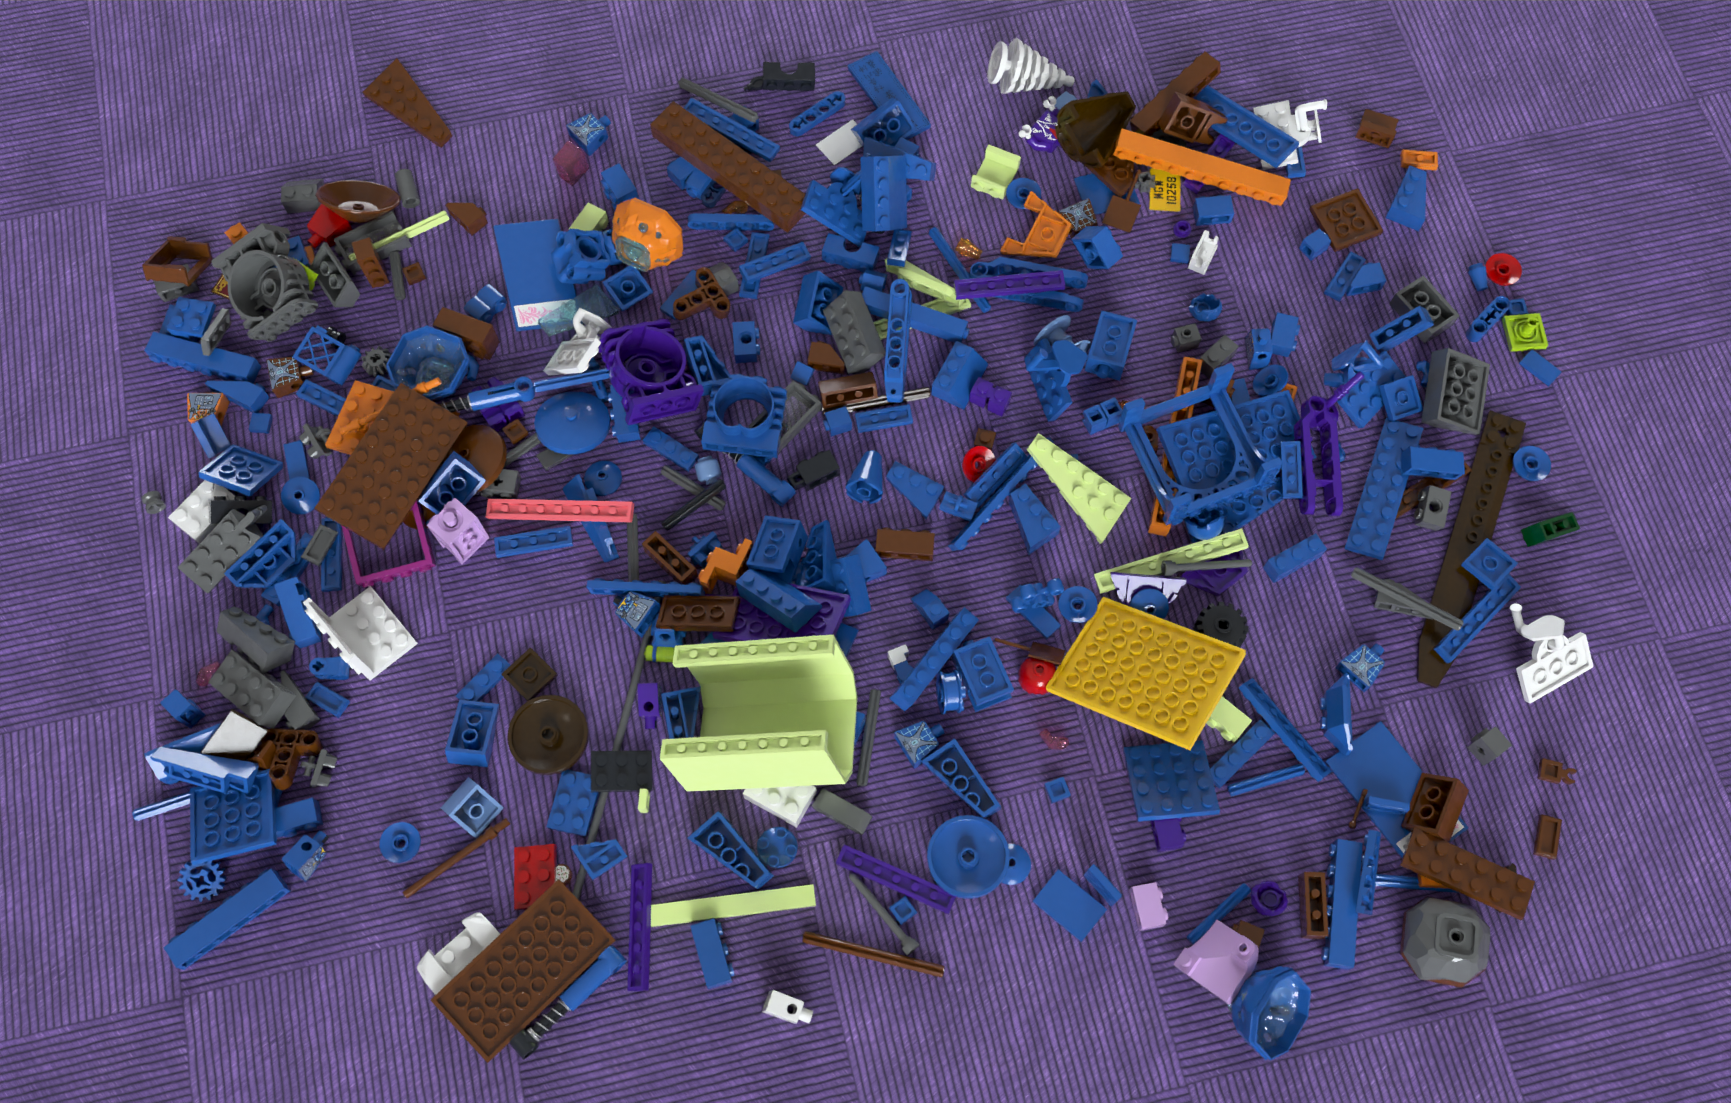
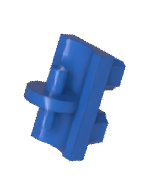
[939,491,978,522]
[687,531,724,568]

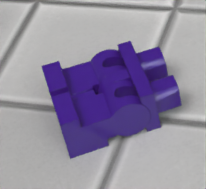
[472,377,525,432]

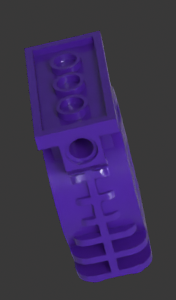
[598,318,704,425]

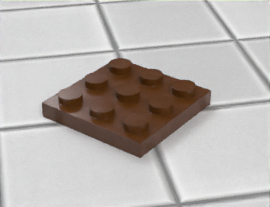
[1309,188,1384,252]

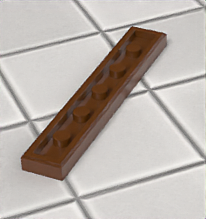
[1395,461,1472,520]

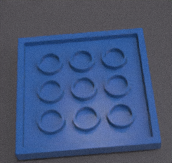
[1123,740,1220,822]
[190,769,277,865]

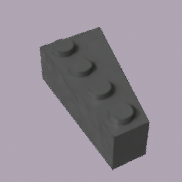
[216,606,295,673]

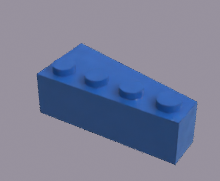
[863,137,936,181]
[922,739,1001,819]
[688,811,774,889]

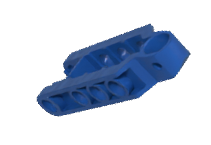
[970,257,1088,312]
[884,279,912,403]

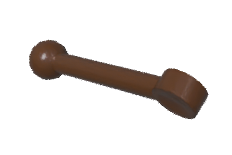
[1348,788,1368,829]

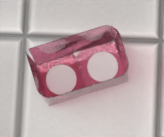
[552,141,589,186]

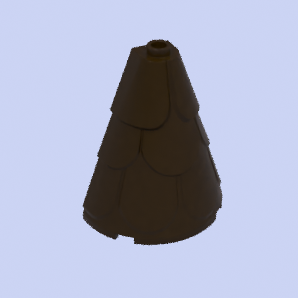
[1055,91,1136,168]

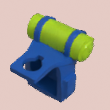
[644,614,687,663]

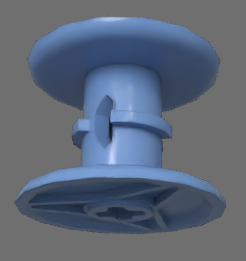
[1033,315,1092,353]

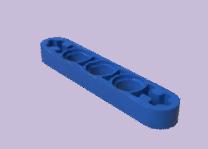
[687,213,774,231]

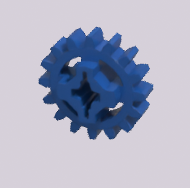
[177,860,227,902]

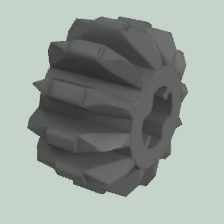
[362,346,392,377]

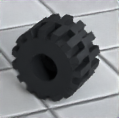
[1192,602,1249,648]

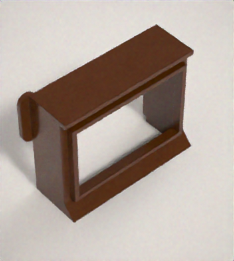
[142,236,213,287]

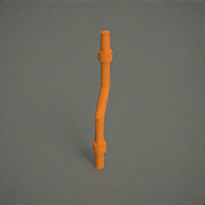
[339,377,442,435]

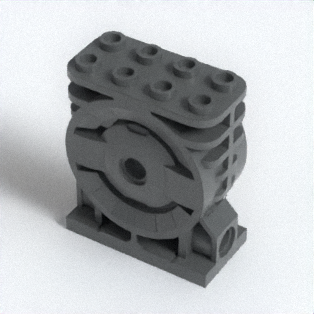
[211,223,318,342]

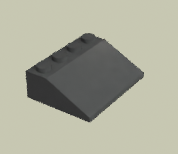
[1421,348,1490,435]

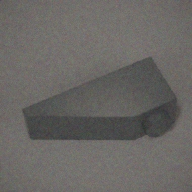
[1374,579,1433,620]
[280,670,321,730]

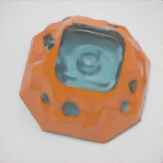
[612,198,683,271]

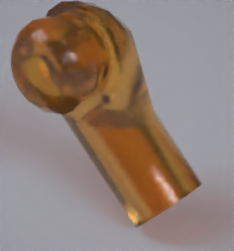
[722,200,749,214]

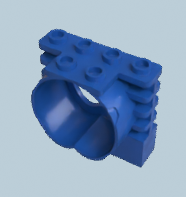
[701,374,787,458]

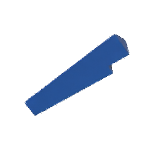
[151,747,259,794]

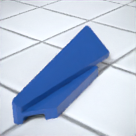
[563,474,619,563]

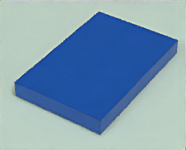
[1032,869,1107,942]

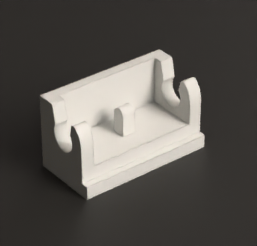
[1188,230,1218,275]

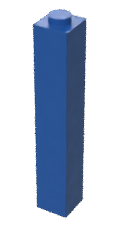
[862,286,970,343]

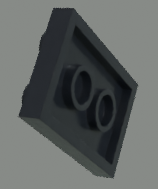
[590,750,652,793]

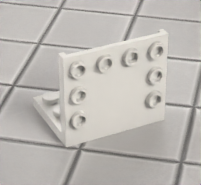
[303,586,418,680]

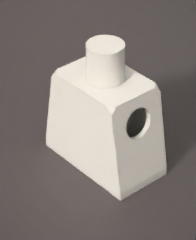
[762,990,813,1023]

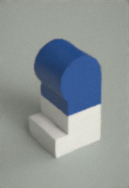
[888,644,913,684]

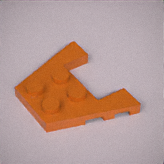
[1000,191,1072,258]

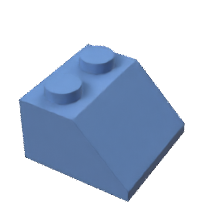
[441,777,504,839]

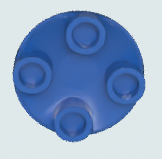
[757,827,798,868]

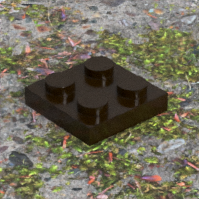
[501,647,558,701]

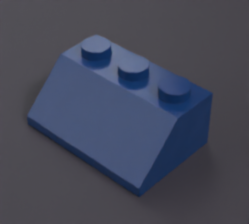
[851,98,916,148]
[793,271,844,335]
[931,341,988,410]
[418,451,486,515]

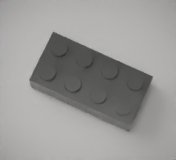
[823,290,886,374]
[208,650,297,729]

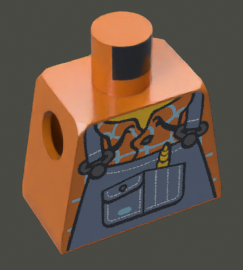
[187,393,230,426]

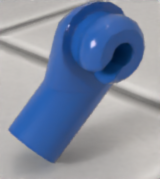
[256,604,274,625]

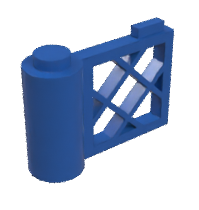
[292,325,362,386]

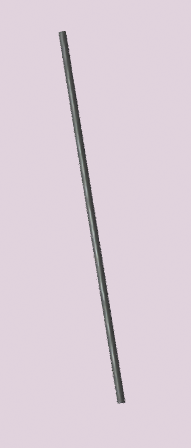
[573,580,666,900]

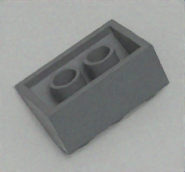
[309,242,360,308]

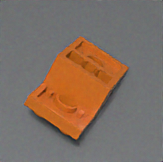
[698,538,753,594]

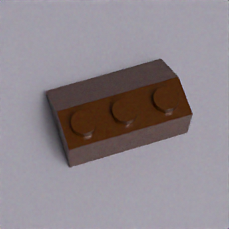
[1401,773,1469,843]

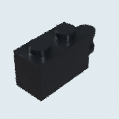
[787,450,840,491]

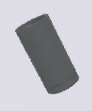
[394,169,420,208]

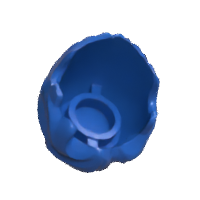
[1189,293,1222,322]

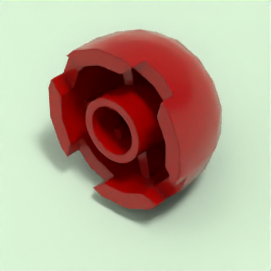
[1018,657,1057,695]

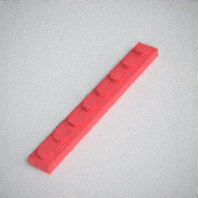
[485,499,634,522]

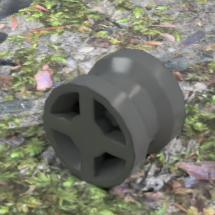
[141,491,166,514]

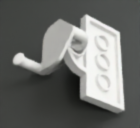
[1254,99,1327,170]
[543,308,613,375]
[1510,604,1593,703]

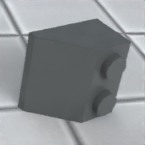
[281,179,324,214]

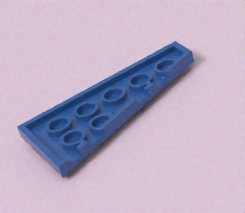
[1183,476,1284,544]

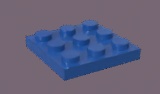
[199,444,283,496]

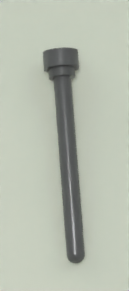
[1161,559,1252,576]
[849,872,920,956]

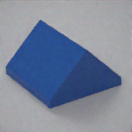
[603,264,653,311]

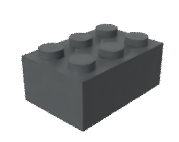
[1389,275,1460,344]

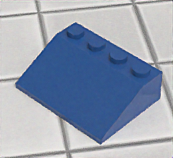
[861,155,907,232]

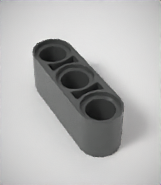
[812,789,872,835]

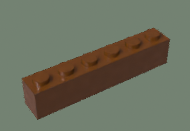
[1130,51,1221,137]

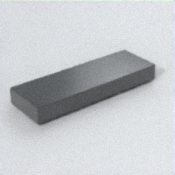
[200,308,231,356]

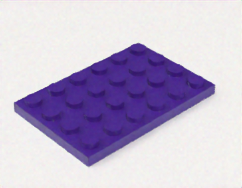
[713,574,851,642]

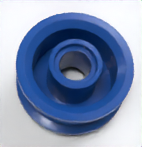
[936,669,966,714]

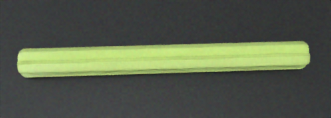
[348,211,449,261]

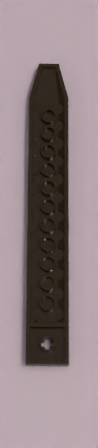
[1417,410,1526,688]

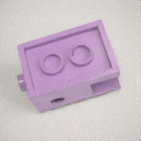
[427,498,489,564]

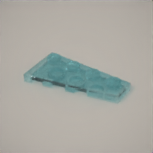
[538,284,619,337]

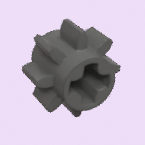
[1134,171,1156,194]

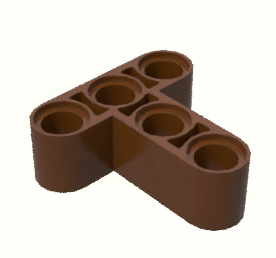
[673,267,730,320]
[261,729,323,790]

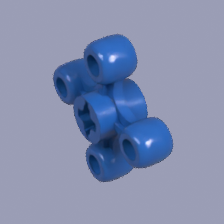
[1010,578,1064,613]

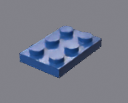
[546,770,599,837]

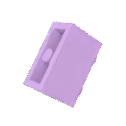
[1129,882,1168,931]

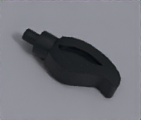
[743,76,763,91]

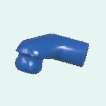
[467,354,479,381]
[1416,360,1430,388]

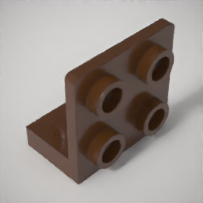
[1355,109,1399,149]

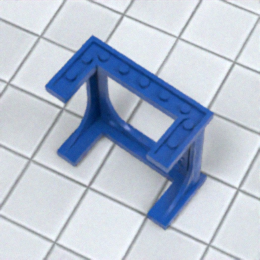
[1118,363,1283,525]

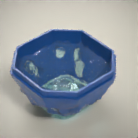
[386,325,470,402]
[1228,966,1311,1060]

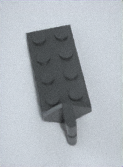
[177,505,267,594]

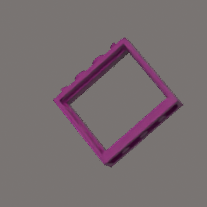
[342,500,436,588]

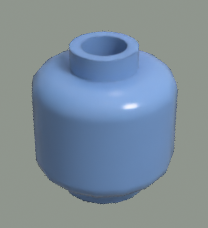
[695,456,722,485]

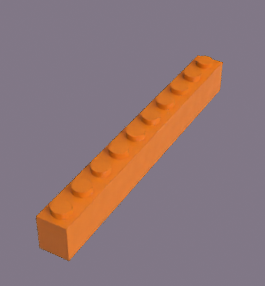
[1113,129,1291,206]
[1148,356,1202,537]

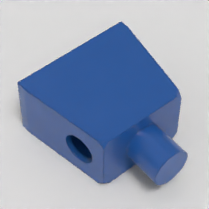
[847,539,887,583]

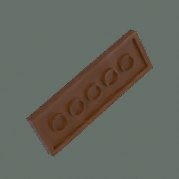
[1400,828,1535,920]

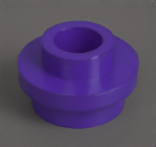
[1173,220,1191,238]

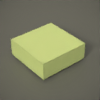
[638,789,650,813]

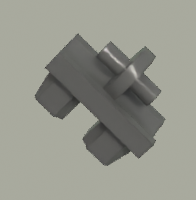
[299,423,332,459]
[300,749,337,788]

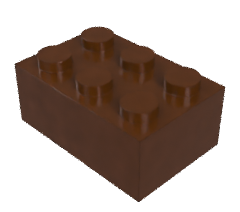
[433,307,500,360]

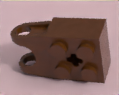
[1158,92,1228,145]

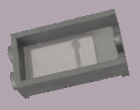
[334,211,412,275]
[748,380,822,455]

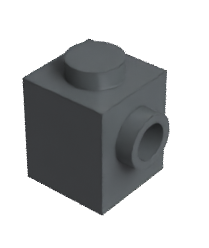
[1171,323,1202,353]

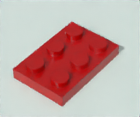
[514,844,557,910]

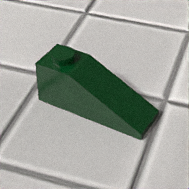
[1521,512,1580,547]

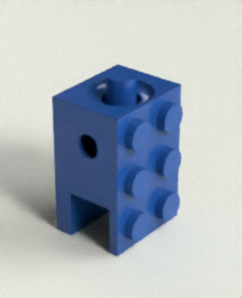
[1084,310,1137,381]
[746,515,808,584]
[952,636,1014,712]

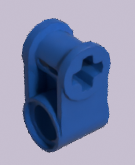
[309,656,350,680]

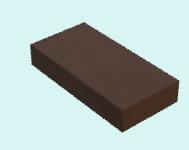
[1533,814,1562,860]

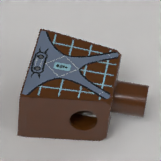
[1058,198,1097,238]
[267,357,314,398]

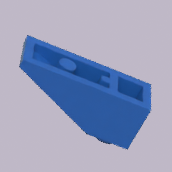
[205,381,270,413]

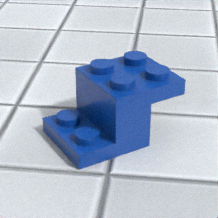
[159,297,216,343]

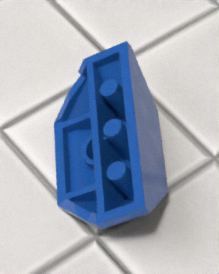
[224,519,297,588]
[1319,673,1353,756]

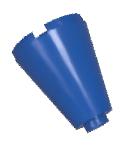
[845,450,883,504]

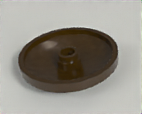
[507,695,589,775]

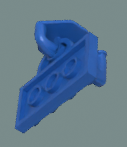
[800,153,872,247]
[1024,338,1088,422]
[1332,340,1406,429]

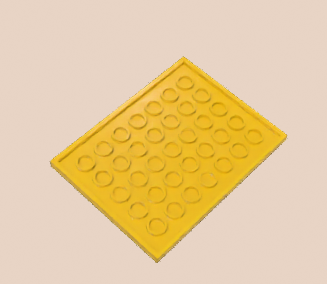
[1046,597,1246,750]

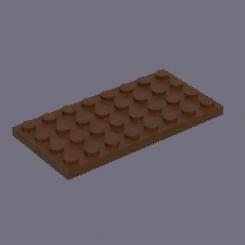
[315,383,468,550]
[430,879,616,1063]

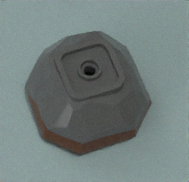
[1400,896,1490,988]

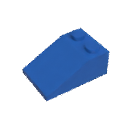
[445,700,499,767]

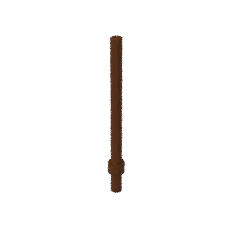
[403,818,510,898]

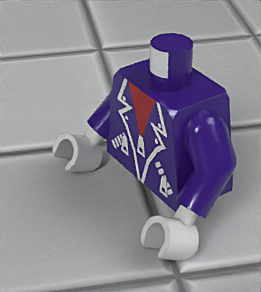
[1019,96,1062,153]

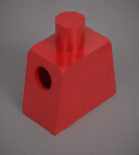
[307,204,353,249]

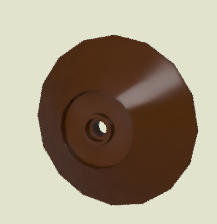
[315,180,401,222]

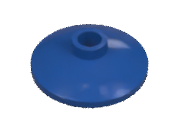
[1006,178,1042,209]
[1253,364,1289,397]
[1513,446,1551,481]
[584,461,622,496]
[281,477,320,515]
[1058,586,1098,623]
[1129,588,1169,619]
[379,822,421,863]
[1001,844,1031,885]

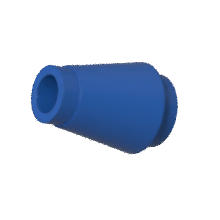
[1468,263,1488,291]

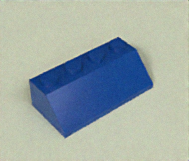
[735,569,822,633]
[144,723,221,784]

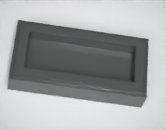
[301,524,338,567]

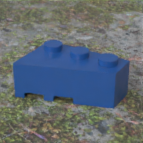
[1385,165,1427,231]
[661,686,701,739]

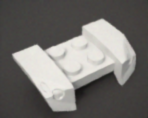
[417,912,500,995]

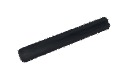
[661,479,726,531]

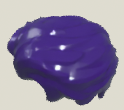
[1251,881,1288,916]

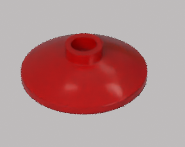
[1485,253,1522,286]
[962,446,996,483]

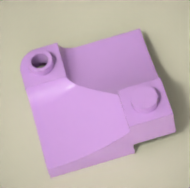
[1173,920,1259,1005]

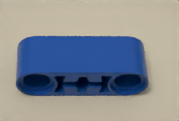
[1465,296,1511,342]

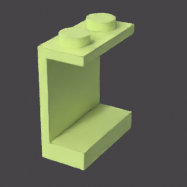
[971,145,1021,199]

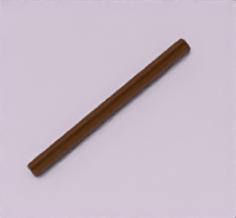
[802,931,945,977]

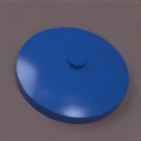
[534,391,610,455]
[927,815,1010,899]

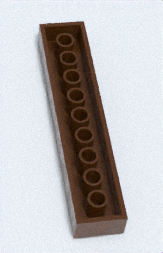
[650,101,806,233]

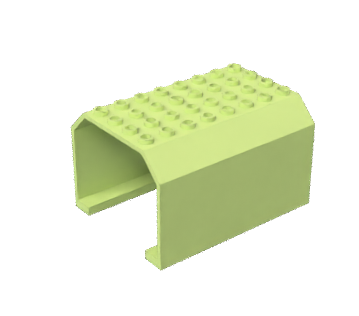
[660,635,857,791]

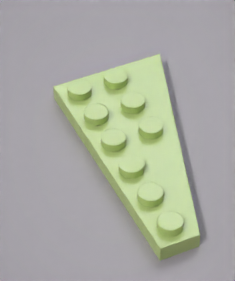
[1027,433,1131,544]

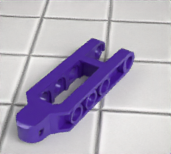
[1293,396,1343,516]

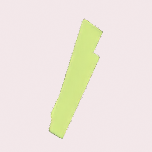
[885,258,965,307]

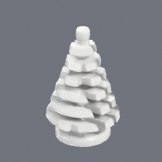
[987,38,1075,94]

